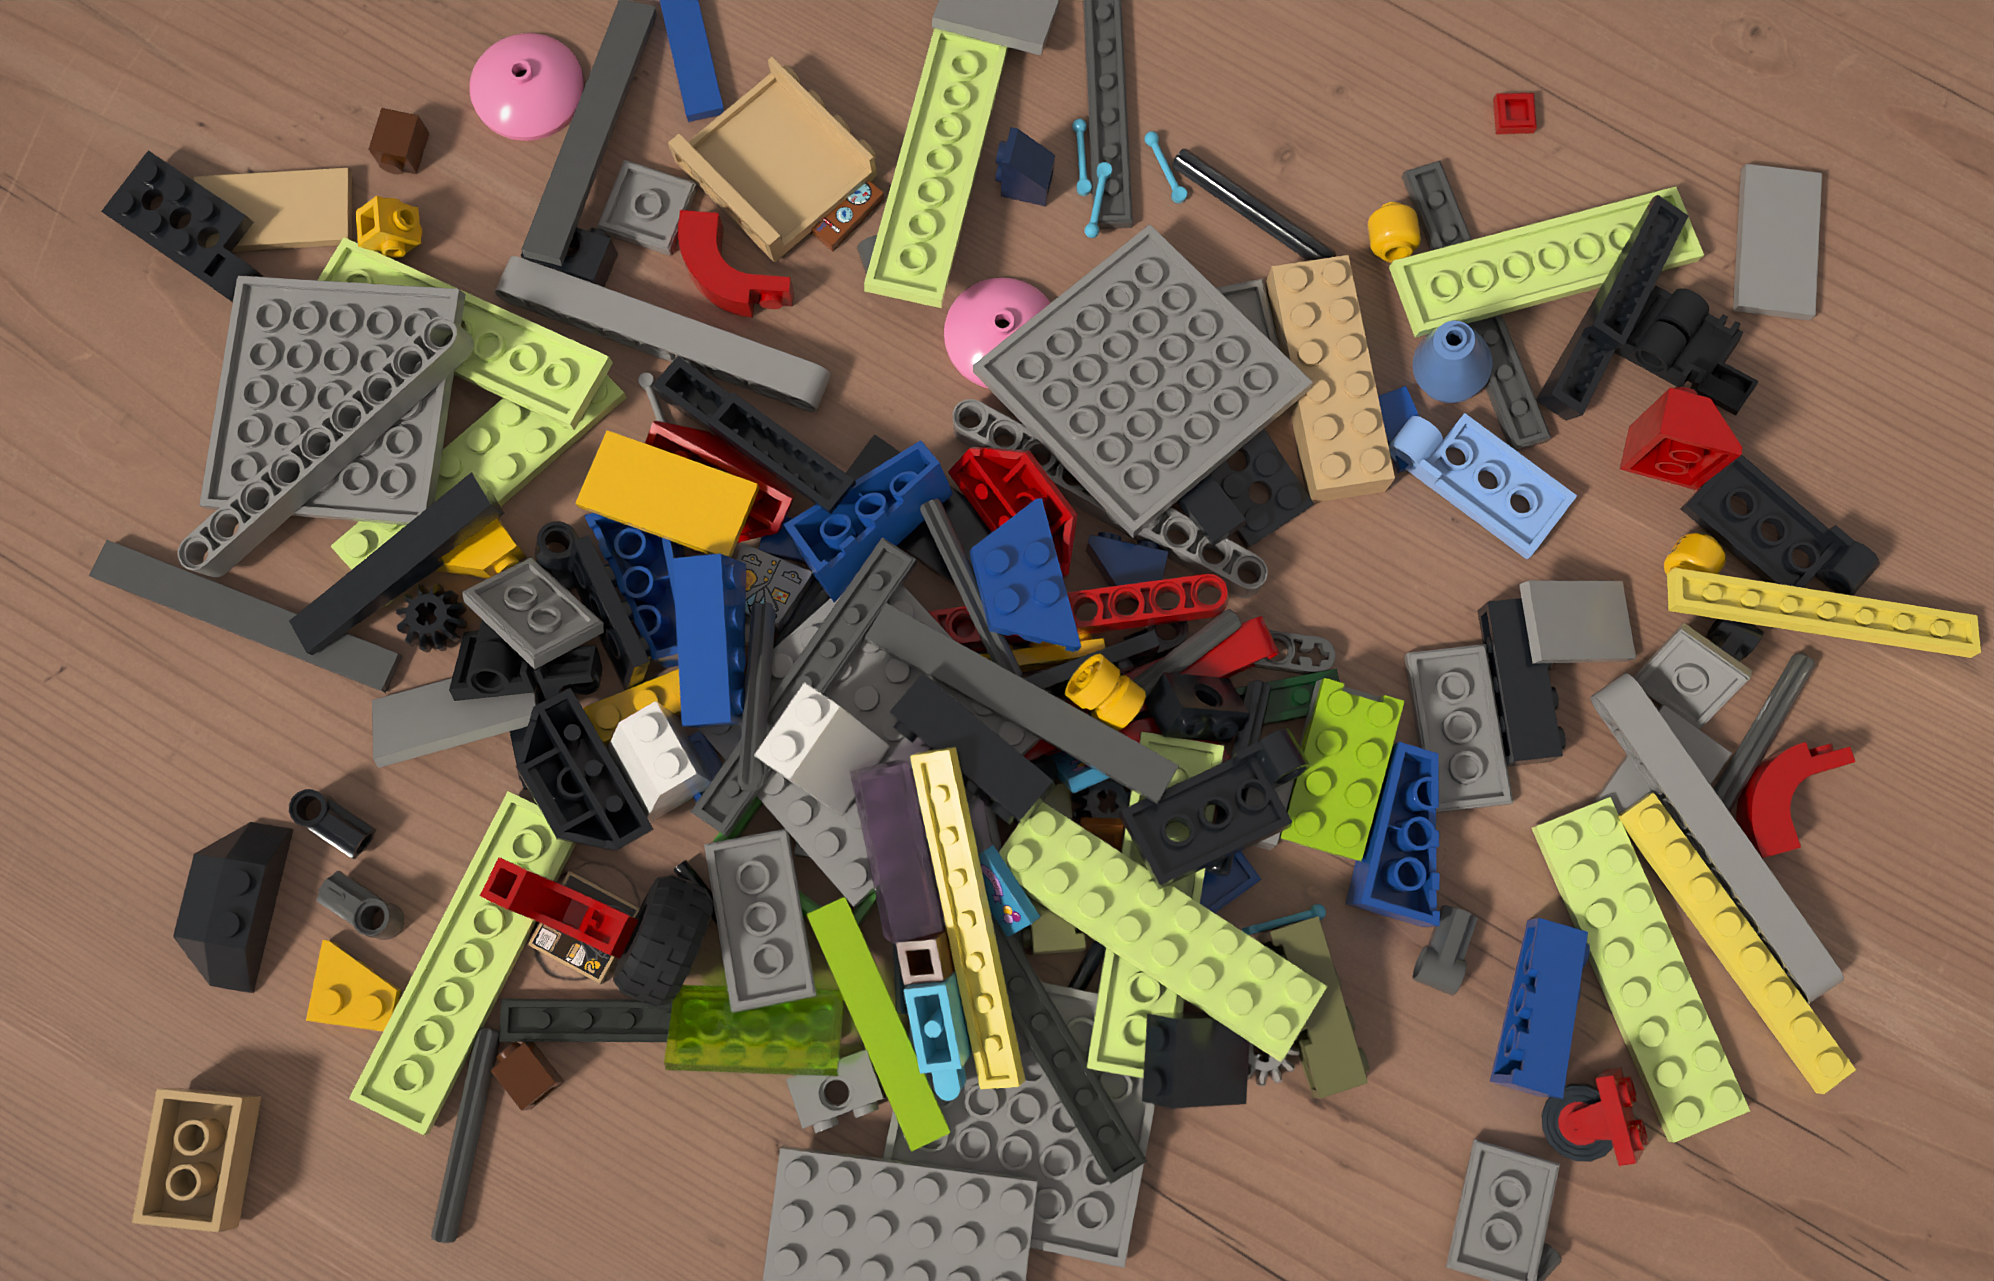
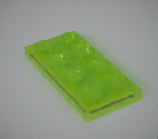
[664,985,845,1076]

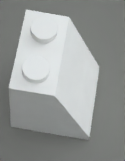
[754,683,890,816]
[607,701,713,823]

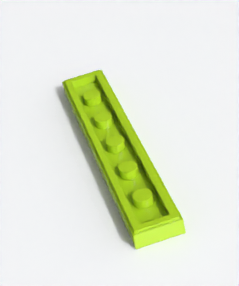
[806,897,951,1152]

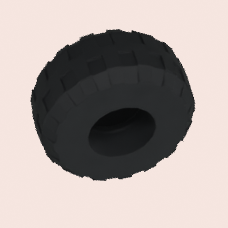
[613,875,714,1007]

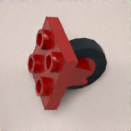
[1542,1067,1648,1166]

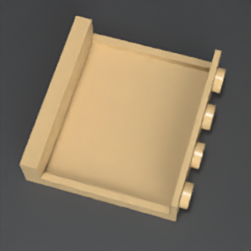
[668,57,877,263]

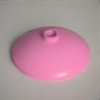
[470,33,585,141]
[944,278,1051,389]

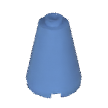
[1412,320,1493,404]

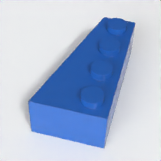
[783,440,953,602]
[584,513,685,668]
[672,554,746,728]
[1345,742,1440,927]
[1490,918,1590,1099]

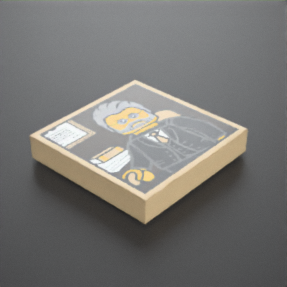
[527,871,640,984]

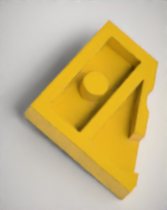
[306,940,402,1031]

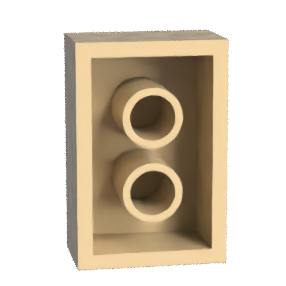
[132,1088,261,1232]

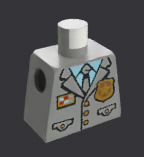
[737,543,815,646]

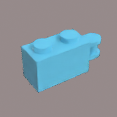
[904,972,972,1101]

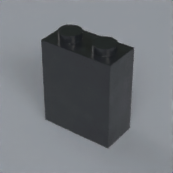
[1142,1012,1250,1109]

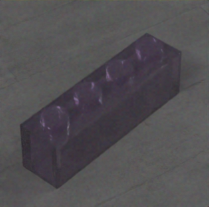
[850,760,944,944]

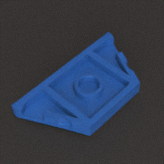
[970,498,1081,652]

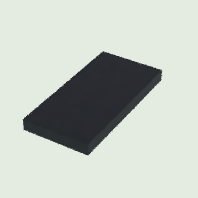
[846,434,992,588]

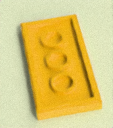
[575,430,760,558]

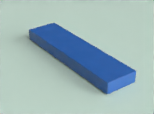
[660,0,724,122]

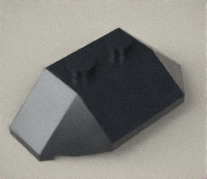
[516,687,653,851]
[173,822,294,993]

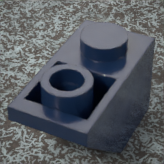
[995,127,1055,206]
[1086,532,1168,602]

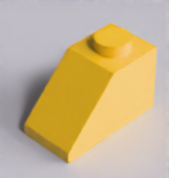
[436,518,526,579]

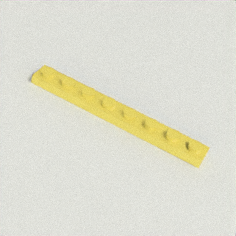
[1667,568,1981,658]
[910,747,1025,1089]
[1617,792,1856,1094]

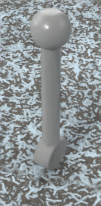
[638,372,666,423]

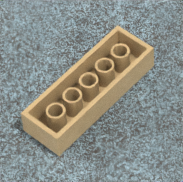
[1265,255,1395,503]

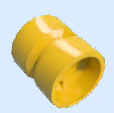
[1065,653,1146,731]

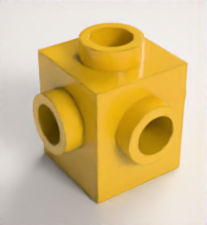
[356,196,422,258]

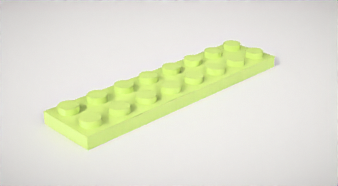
[864,28,1008,308]
[1389,186,1704,338]
[318,238,613,430]
[331,339,627,606]
[1087,732,1224,1078]
[349,791,576,1135]
[1531,797,1750,1143]
[999,802,1327,1062]

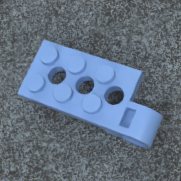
[1388,413,1577,560]

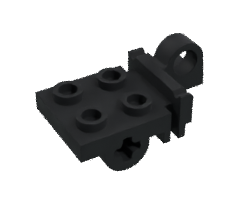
[1614,285,1759,416]
[449,620,603,701]

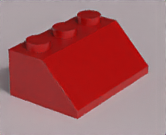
[1619,387,1743,490]

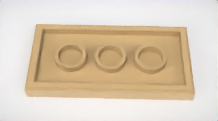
[194,168,352,252]

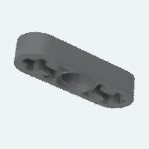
[1253,630,1336,675]

